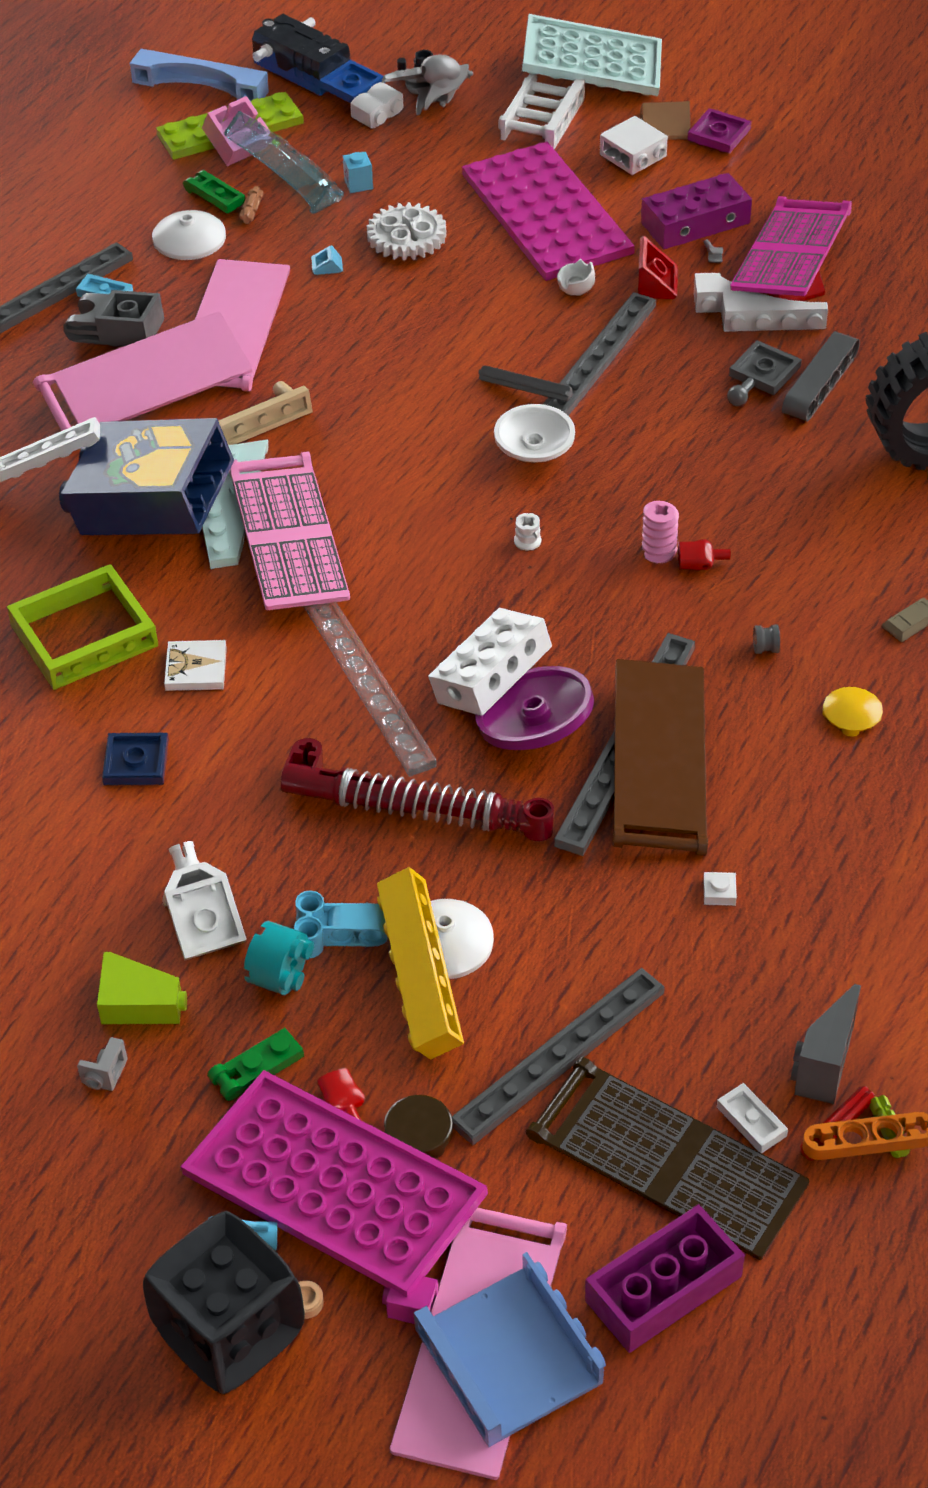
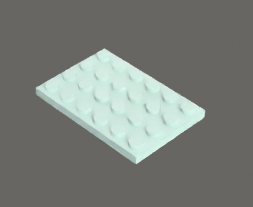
[522,14,662,96]

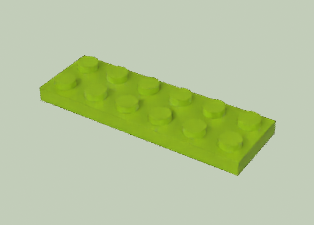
[156,92,304,160]

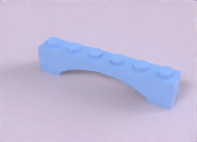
[130,49,269,101]

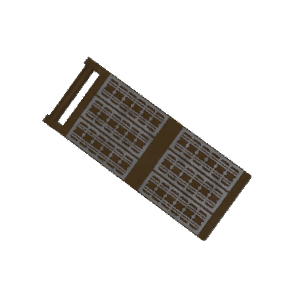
[526,1057,810,1260]

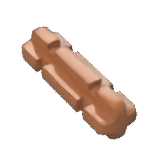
[239,186,264,224]

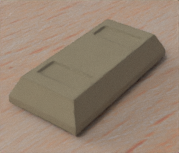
[881,597,928,642]

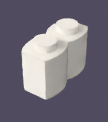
[350,82,403,128]

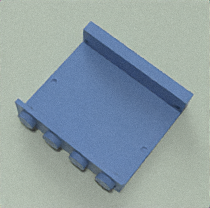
[414,1252,606,1447]

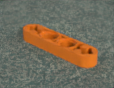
[802,1112,928,1160]

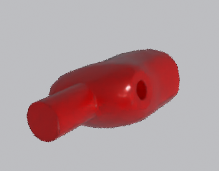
[678,539,731,570]
[317,1068,365,1121]

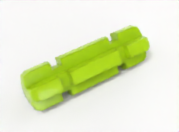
[870,1095,910,1159]

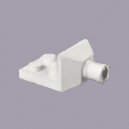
[162,841,247,960]

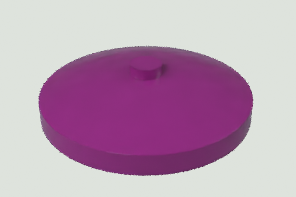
[476,666,594,750]

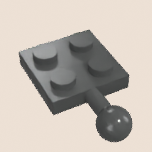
[727,340,802,406]

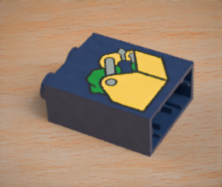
[59,418,234,535]

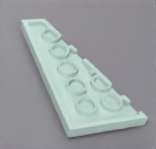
[202,439,269,569]

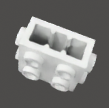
[600,116,668,175]

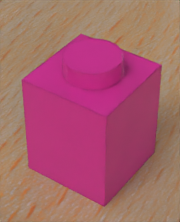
[382,1276,439,1324]

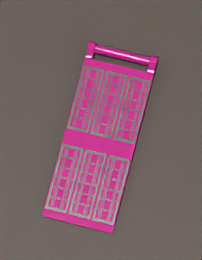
[730,196,852,296]

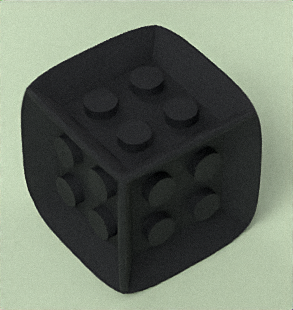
[143,1211,305,1394]

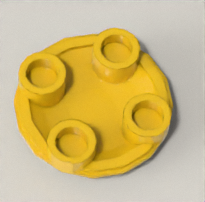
[822,687,883,737]

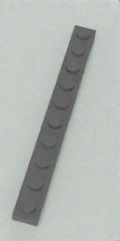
[555,633,695,856]

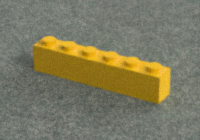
[377,867,464,1060]

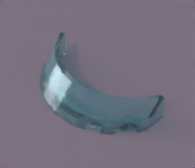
[223,111,344,214]

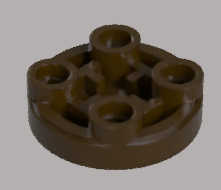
[384,1095,453,1158]

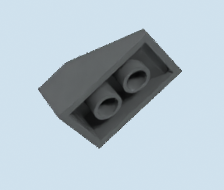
[790,984,861,1104]

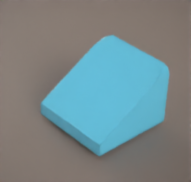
[311,245,343,275]

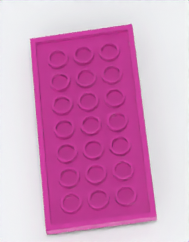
[462,141,635,281]
[181,1070,488,1297]

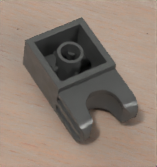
[63,290,165,347]

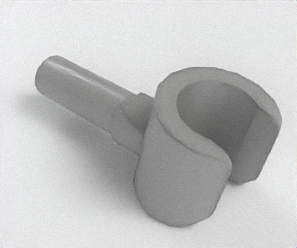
[703,239,723,263]

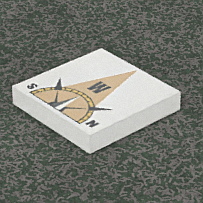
[164,640,227,691]

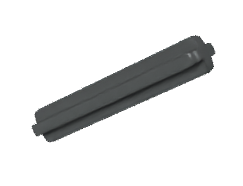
[478,365,573,402]

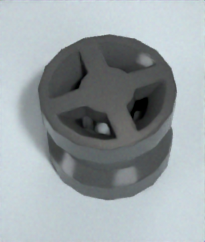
[753,624,780,654]

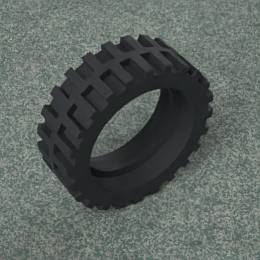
[866,332,928,470]

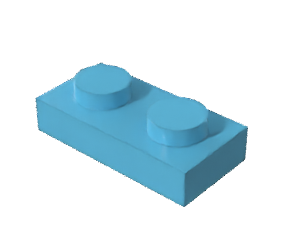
[76,274,133,297]

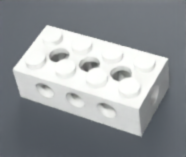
[428,608,552,716]

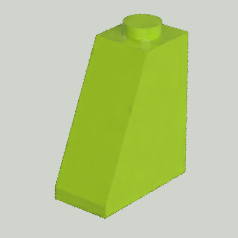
[97,952,187,1024]

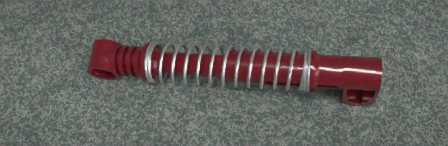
[281,738,554,841]

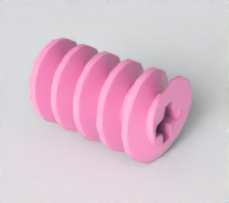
[642,501,679,563]

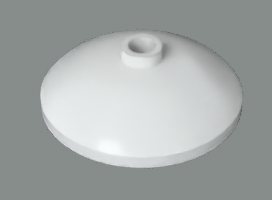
[152,210,226,260]
[494,404,575,463]
[430,899,494,979]

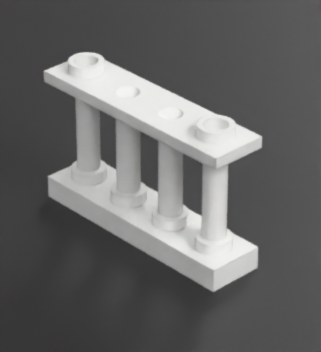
[498,74,585,149]

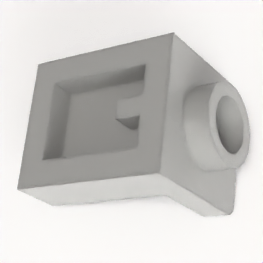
[77,1037,128,1091]

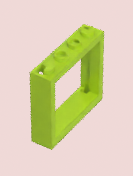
[7,564,158,690]

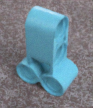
[294,891,388,958]

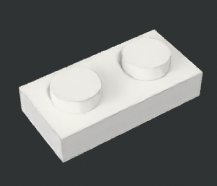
[717,1083,788,1153]

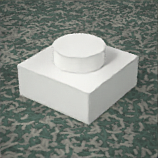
[703,872,737,905]

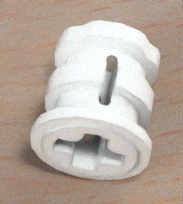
[514,513,542,551]

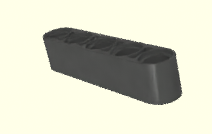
[782,331,860,422]

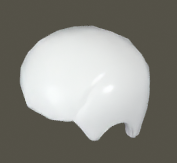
[557,259,595,296]

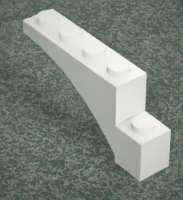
[694,273,828,332]

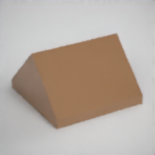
[640,101,690,140]

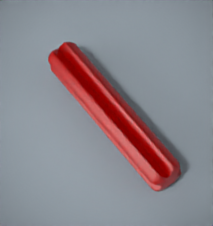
[800,1086,875,1161]

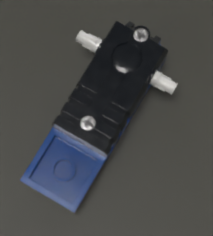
[252,14,385,103]

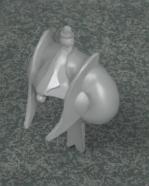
[382,54,474,115]

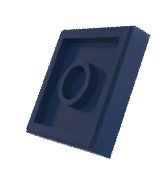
[102,733,169,785]

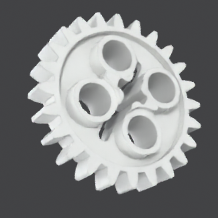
[367,202,447,260]

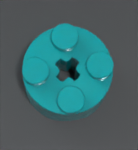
[244,921,314,995]

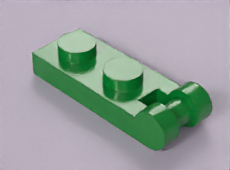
[183,170,245,214]
[207,1028,304,1101]

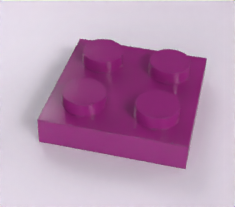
[687,108,751,153]

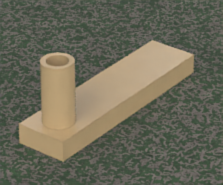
[219,381,313,445]

